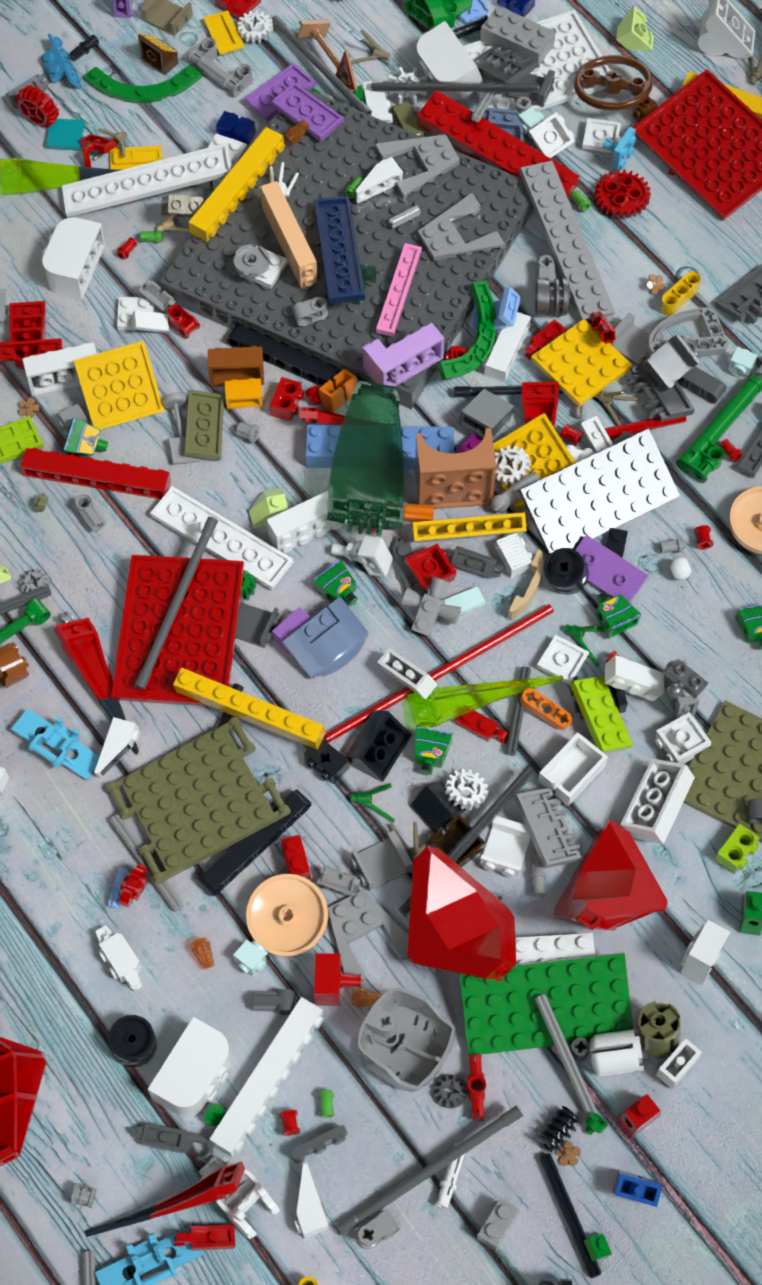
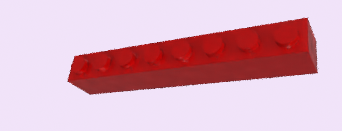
[20,448,171,499]

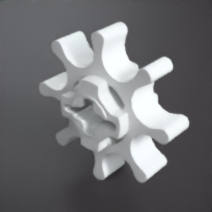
[388,67,427,104]

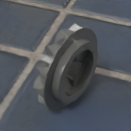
[433,1074,467,1109]

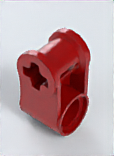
[167,305,200,339]

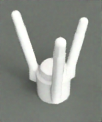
[269,162,299,198]

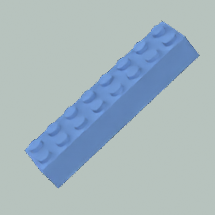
[306,425,454,469]

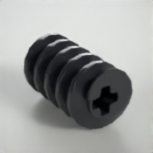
[536,1106,582,1153]

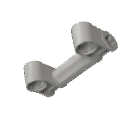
[187,37,253,97]

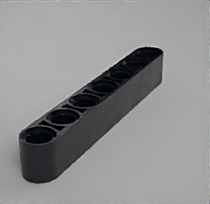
[226,324,341,389]
[198,789,312,896]

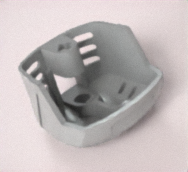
[358,988,455,1093]

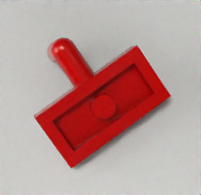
[79,134,117,167]

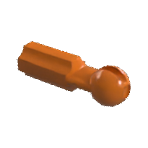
[378,501,434,522]

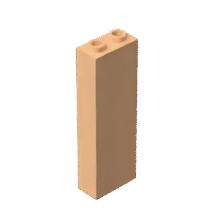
[260,181,317,288]

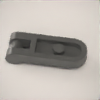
[292,1125,348,1164]

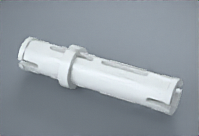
[435,1142,465,1209]

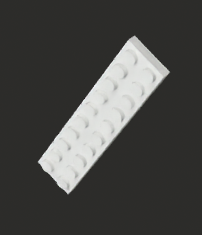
[62,143,232,217]

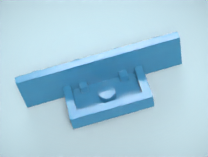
[41,33,82,89]

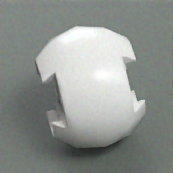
[669,556,692,580]

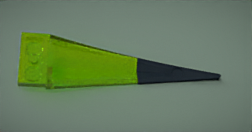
[0,158,120,195]

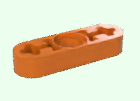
[520,689,572,730]

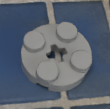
[233,244,269,280]

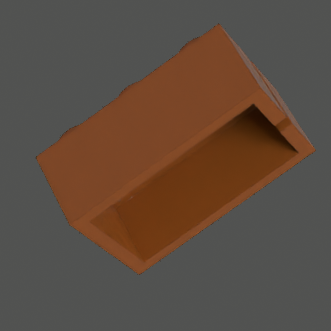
[208,346,265,387]

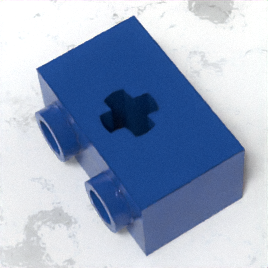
[613,1170,663,1207]

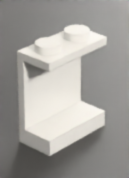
[480,815,531,877]

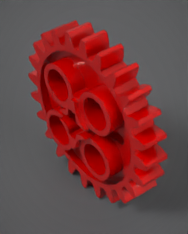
[594,169,651,219]

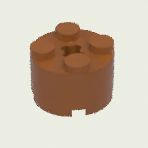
[0,642,29,688]

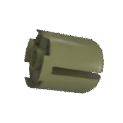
[638,1001,681,1058]

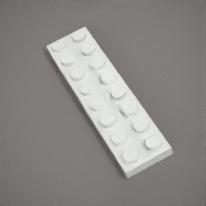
[150,486,294,590]

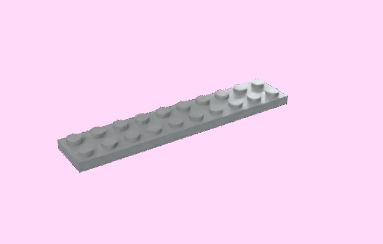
[519,161,615,322]

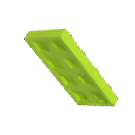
[0,416,44,465]
[570,676,633,753]

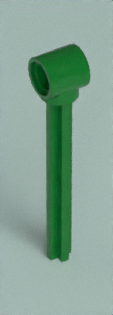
[0,599,51,644]

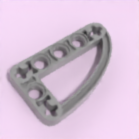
[646,307,729,356]

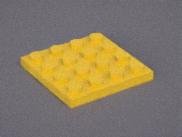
[531,319,633,407]
[73,341,164,430]
[493,413,576,510]

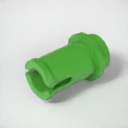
[345,177,364,199]
[571,190,591,211]
[141,229,163,243]
[318,1090,335,1118]

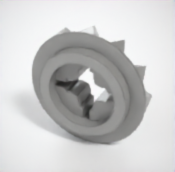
[19,569,50,594]

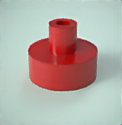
[306,386,321,405]

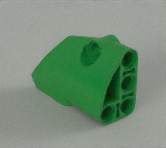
[405,0,472,29]

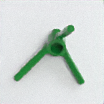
[564,624,604,667]
[351,783,395,822]

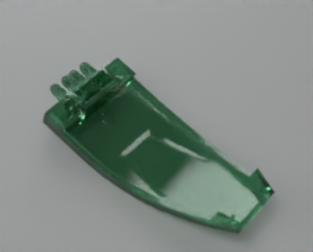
[326,381,404,537]

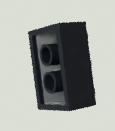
[345,710,412,782]

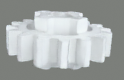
[237,10,273,43]
[494,445,531,485]
[445,769,488,810]

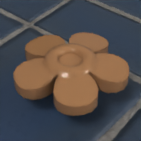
[646,274,665,295]
[19,398,39,418]
[556,1141,581,1166]

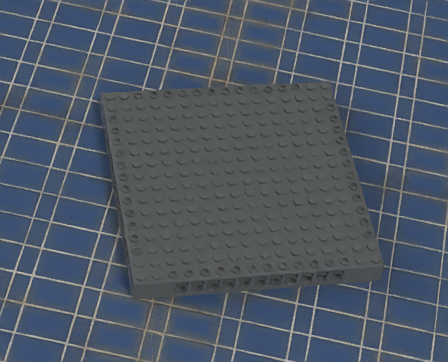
[160,87,534,410]

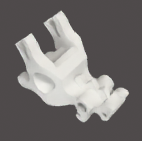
[199,1156,280,1239]

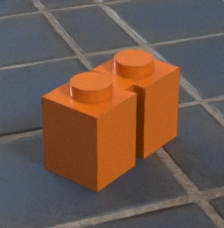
[319,368,359,412]

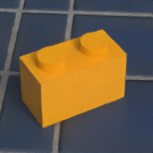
[225,378,263,409]

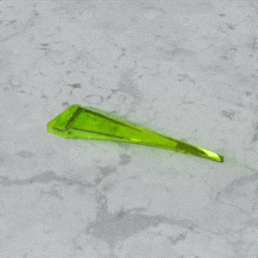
[407,675,563,728]

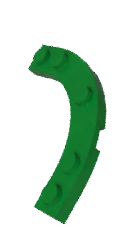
[84,64,202,103]
[437,280,496,381]

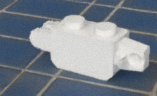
[95,925,142,992]

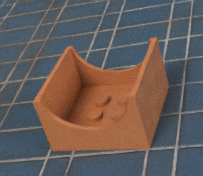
[415,428,496,509]

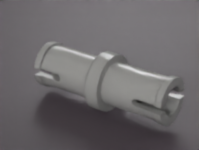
[530,855,546,897]

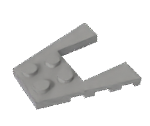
[376,134,460,199]
[418,193,505,261]
[328,889,409,989]

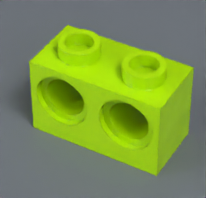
[715,824,760,874]

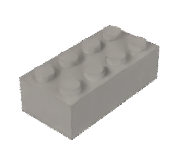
[480,5,555,68]

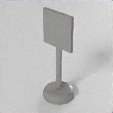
[162,392,200,464]

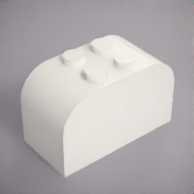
[417,21,484,101]
[43,217,105,300]
[148,1017,231,1117]

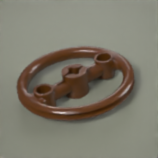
[574,55,653,111]

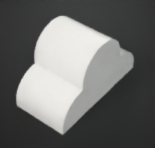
[698,0,756,59]

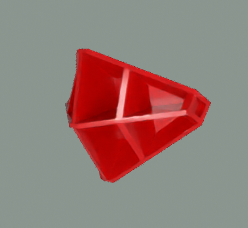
[553,819,668,931]
[407,846,517,982]
[0,1037,47,1166]

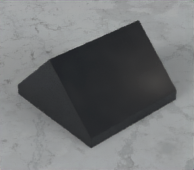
[410,781,466,833]

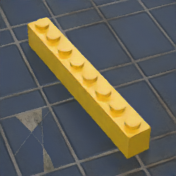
[188,127,285,242]
[173,668,326,750]

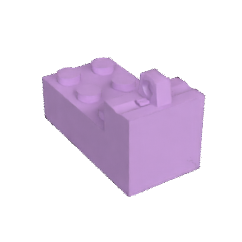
[360,323,444,393]

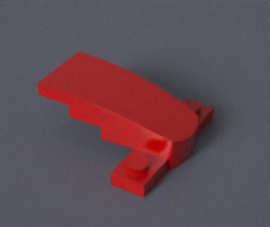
[0,301,63,369]

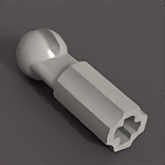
[491,471,540,513]

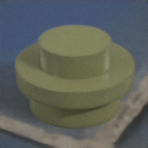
[34,493,49,512]

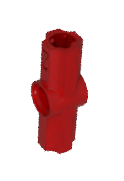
[590,311,616,344]

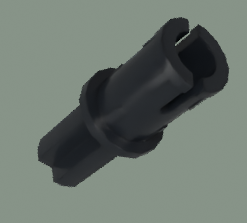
[69,34,99,61]

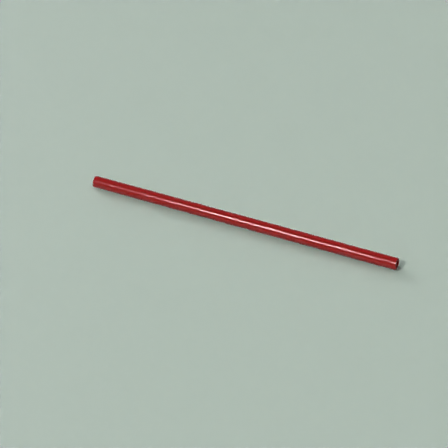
[323,604,554,743]

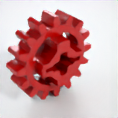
[119,864,148,908]

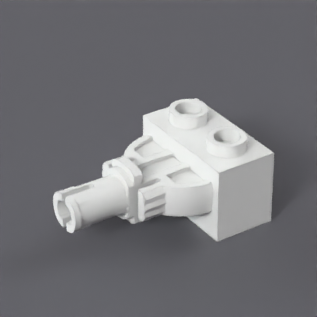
[331,536,393,577]

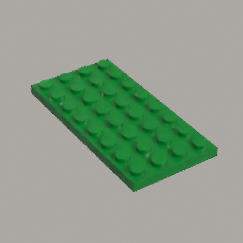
[459,952,633,1055]

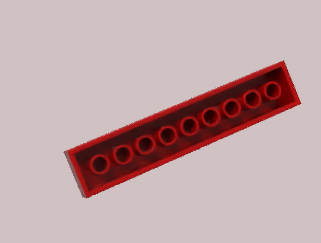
[417,90,580,199]

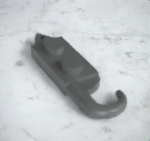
[392,535,428,596]
[130,1123,214,1161]

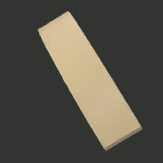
[508,549,543,620]

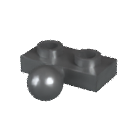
[665,659,708,699]

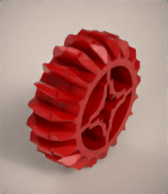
[15,85,59,128]

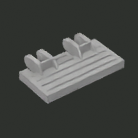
[514,787,581,869]

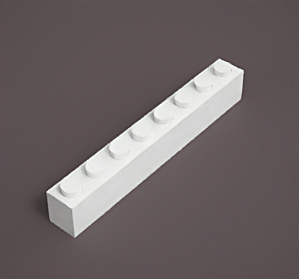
[209,997,324,1157]

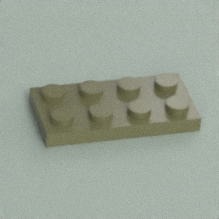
[184,389,225,461]

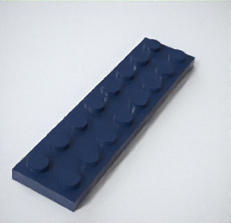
[314,196,365,304]

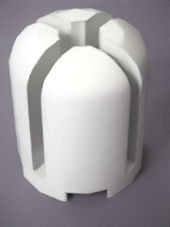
[589,1029,644,1076]

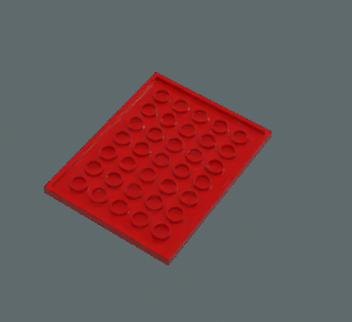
[632,69,762,220]
[111,555,245,706]

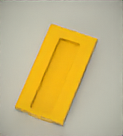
[203,10,245,55]
[110,146,162,170]

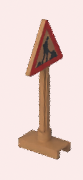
[295,19,357,90]

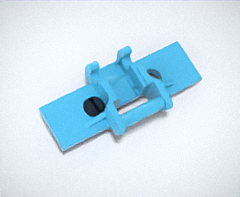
[11,708,100,780]
[95,1226,204,1285]

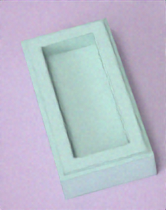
[444,586,485,614]

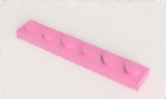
[376,243,422,337]

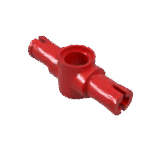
[467,1054,486,1120]

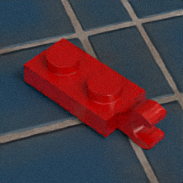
[524,319,567,360]
[455,705,507,744]
[174,1225,236,1251]

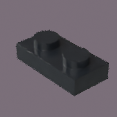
[606,528,628,558]

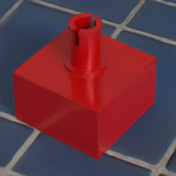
[314,953,361,1006]

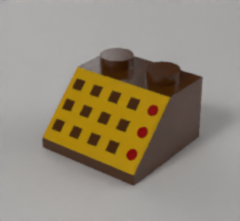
[138,34,179,75]

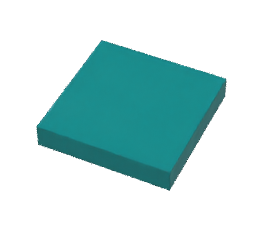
[46,119,85,151]

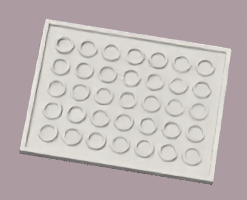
[463,10,611,116]

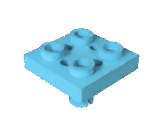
[602,127,636,174]

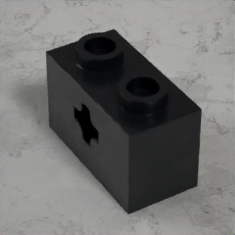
[304,739,350,784]

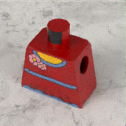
[616,1094,661,1139]

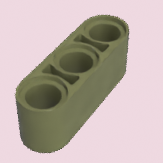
[391,102,425,137]

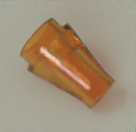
[285,119,310,145]
[191,937,215,970]
[352,987,383,1008]

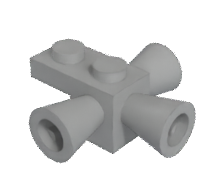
[401,576,462,636]

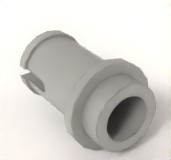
[660,538,685,553]

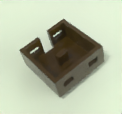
[428,814,486,868]

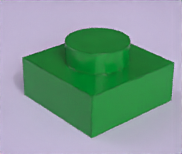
[584,1234,612,1262]

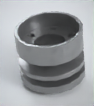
[535,278,570,316]

